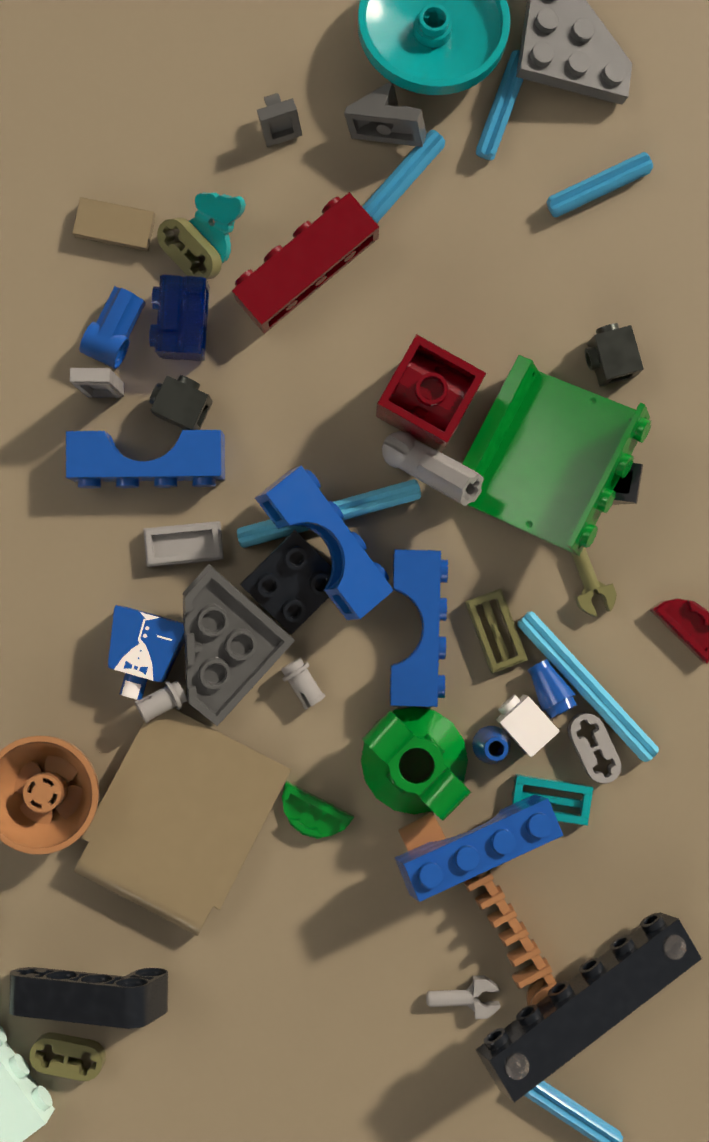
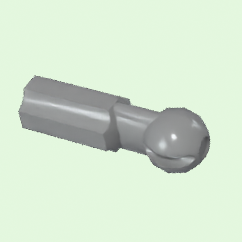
[382,431,484,506]

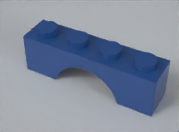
[66,430,225,488]
[255,465,394,620]
[390,549,448,707]
[395,795,564,902]

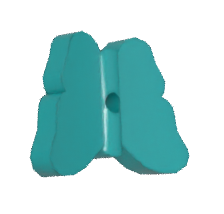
[189,192,246,263]

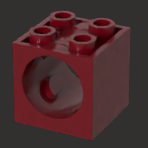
[376,334,486,453]

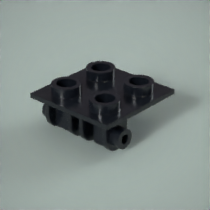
[240,530,332,635]

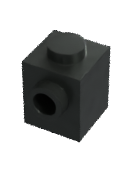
[585,323,644,387]
[149,375,213,430]

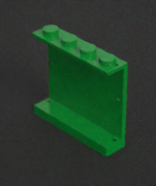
[462,355,651,556]

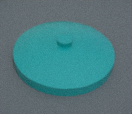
[358,0,510,95]

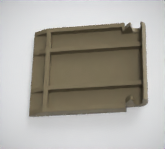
[74,708,292,936]

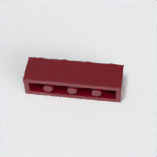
[232,192,379,334]

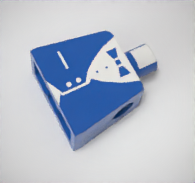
[108,605,184,700]

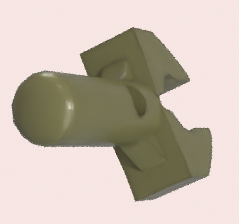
[571,547,617,617]

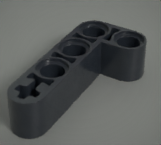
[9,967,168,1029]

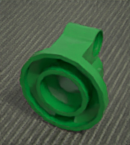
[361,706,472,821]

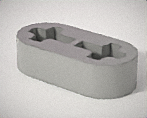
[567,712,622,784]

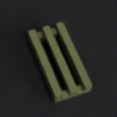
[464,588,528,673]

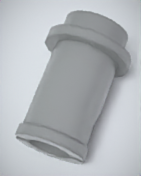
[281,658,325,709]
[134,680,187,723]

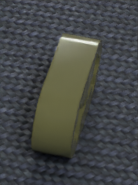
[157,218,222,282]
[29,1032,106,1081]

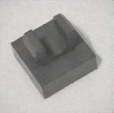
[257,93,303,147]

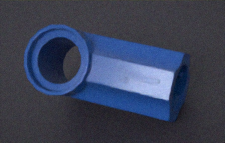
[79,286,146,369]

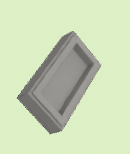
[70,368,124,398]
[143,521,224,567]

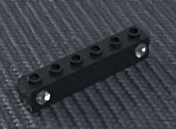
[476,912,702,1103]

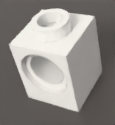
[496,694,560,757]

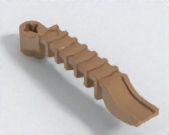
[398,812,557,1006]

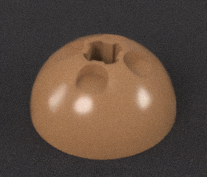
[0,735,99,855]

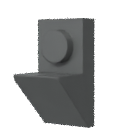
[344,82,427,147]

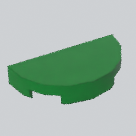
[282,781,354,839]

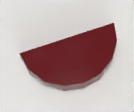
[650,598,709,664]

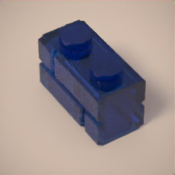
[149,275,210,361]

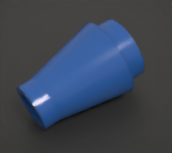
[528,659,577,719]
[472,726,511,764]

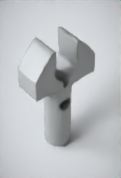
[426,975,501,1019]

